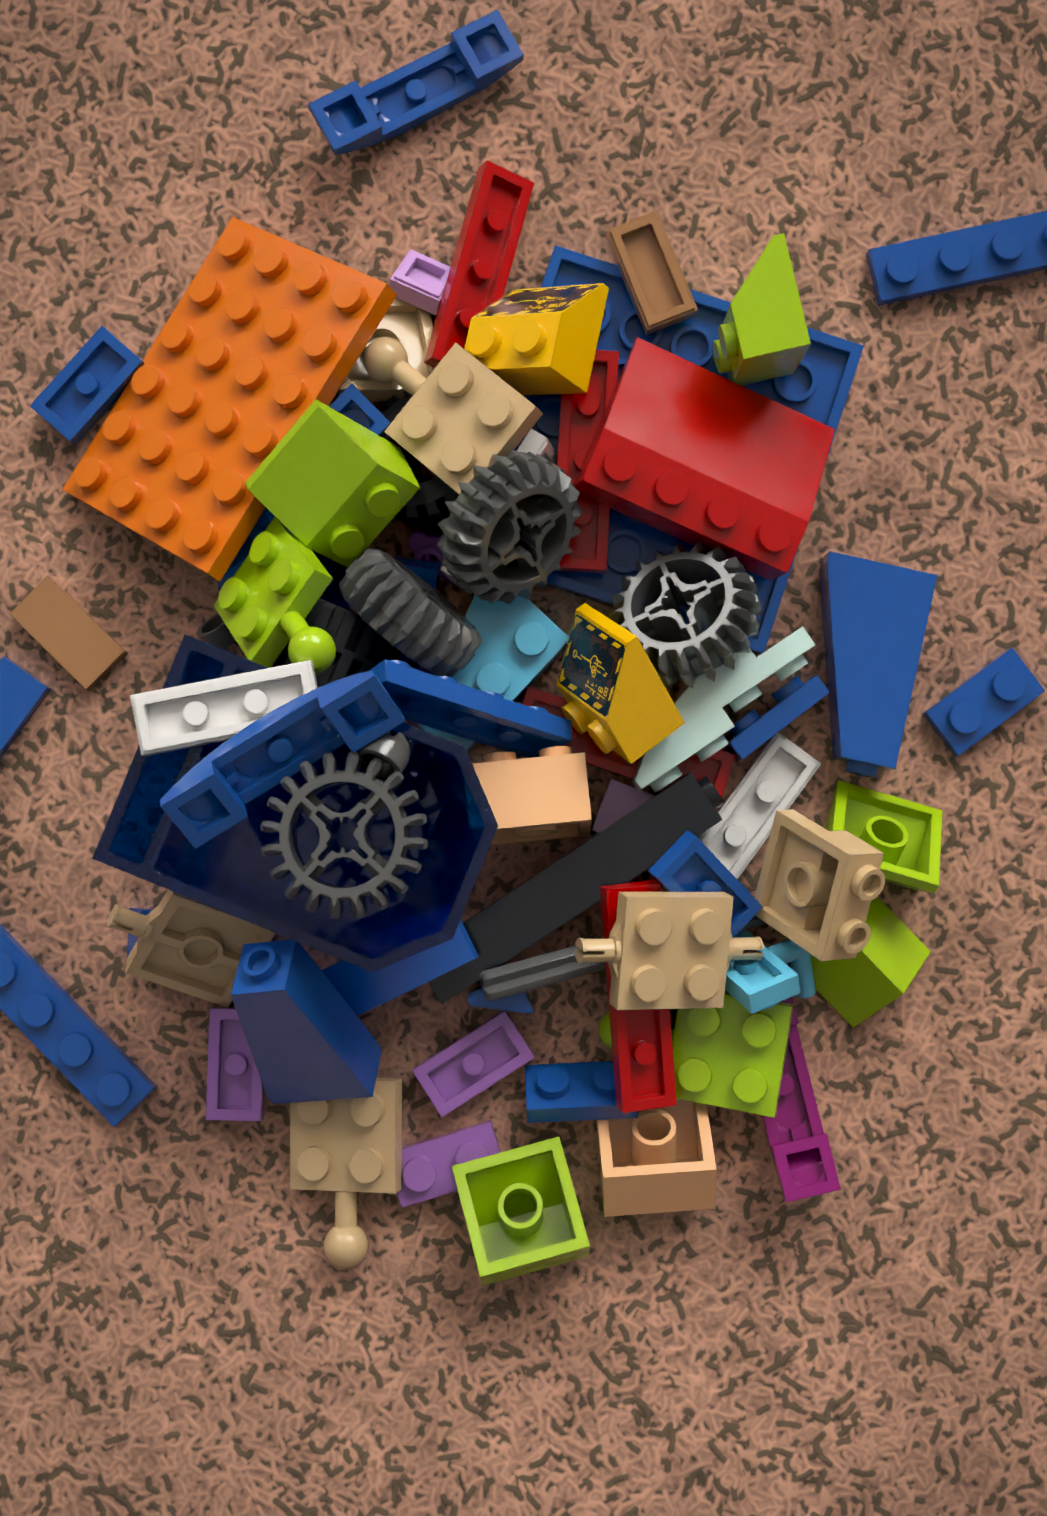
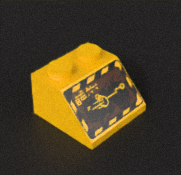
[464,283,609,395]
[556,603,685,764]

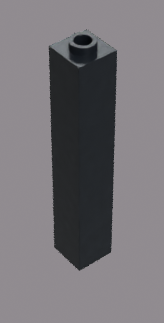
[428,772,725,1004]

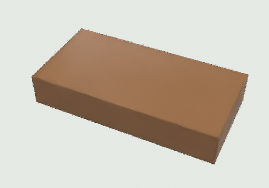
[605,210,698,335]
[9,575,128,691]

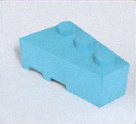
[417,595,569,764]

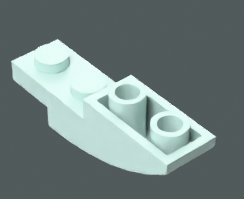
[632,626,815,793]

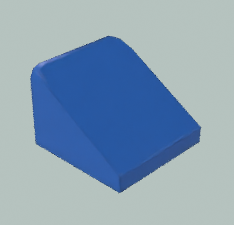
[467,986,535,1013]

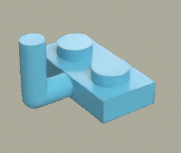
[725,930,816,1014]

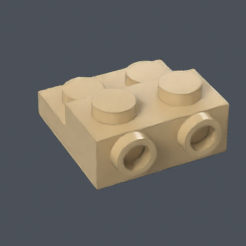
[754,809,885,961]

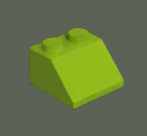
[712,233,811,385]
[245,399,420,568]
[452,1136,590,1286]

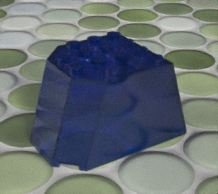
[92,634,498,972]

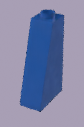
[819,551,937,778]
[231,939,382,1104]

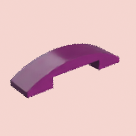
[761,997,841,1202]

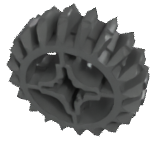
[437,449,583,605]
[608,541,761,689]
[339,548,482,678]
[261,752,428,919]

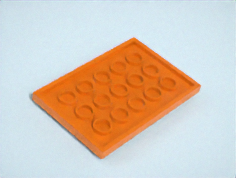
[62,216,397,582]

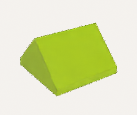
[824,780,943,893]
[785,897,931,1028]

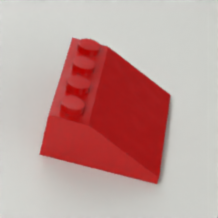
[573,337,835,580]

